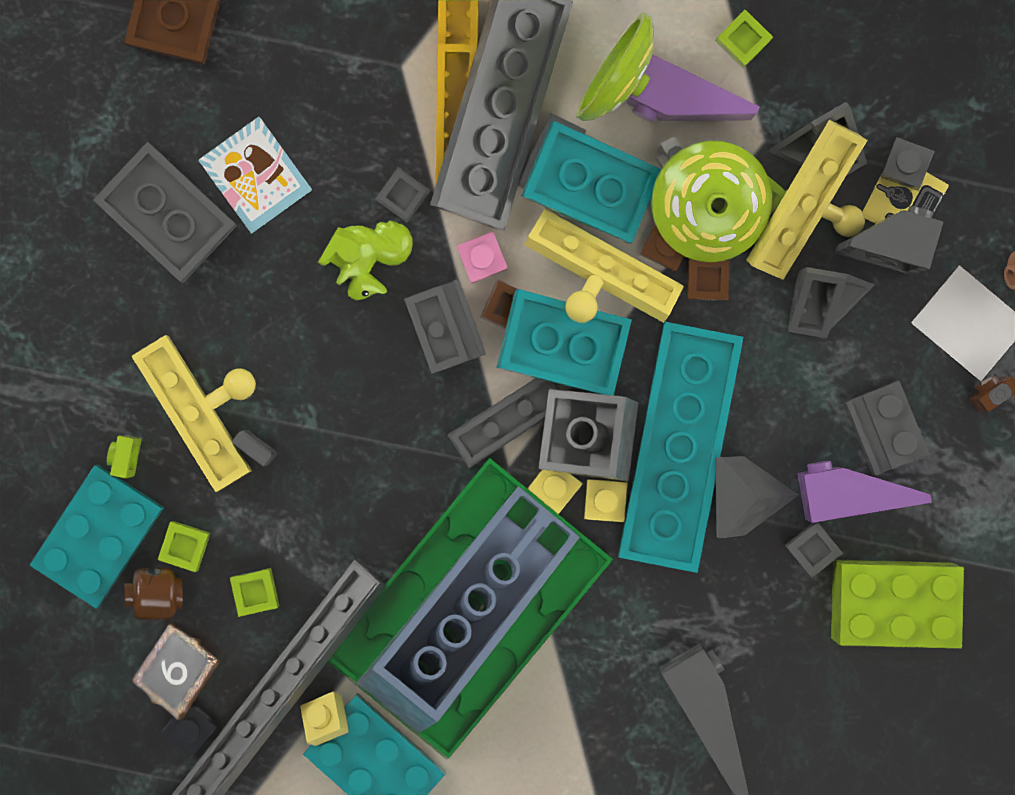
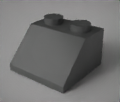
[835,206,944,275]
[538,389,639,482]

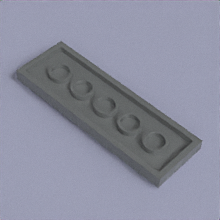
[430,0,573,230]

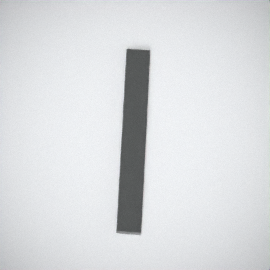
[172,560,386,795]

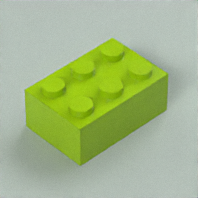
[831,560,964,648]

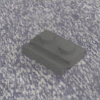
[404,279,486,374]
[843,381,929,476]

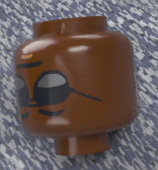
[124,568,183,621]

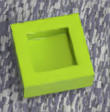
[715,9,773,68]
[107,435,142,478]
[158,521,211,572]
[230,568,280,617]

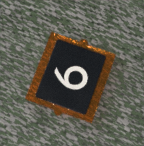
[132,623,220,719]

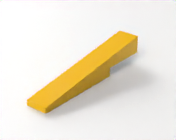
[436,0,479,183]

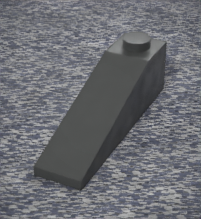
[659,644,749,795]

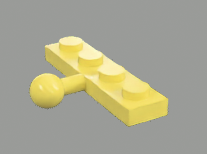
[746,120,868,280]
[524,209,684,323]
[132,335,256,492]

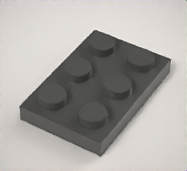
[93,142,238,283]

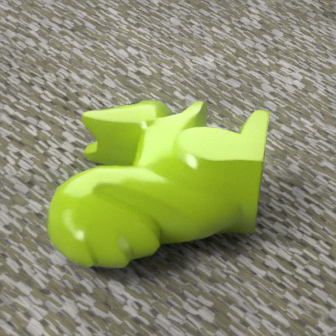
[318,220,413,300]

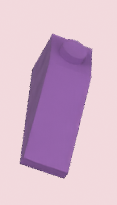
[627,54,760,122]
[797,461,932,523]

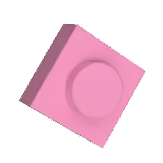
[456,232,508,284]

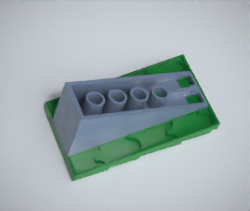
[328,458,613,760]

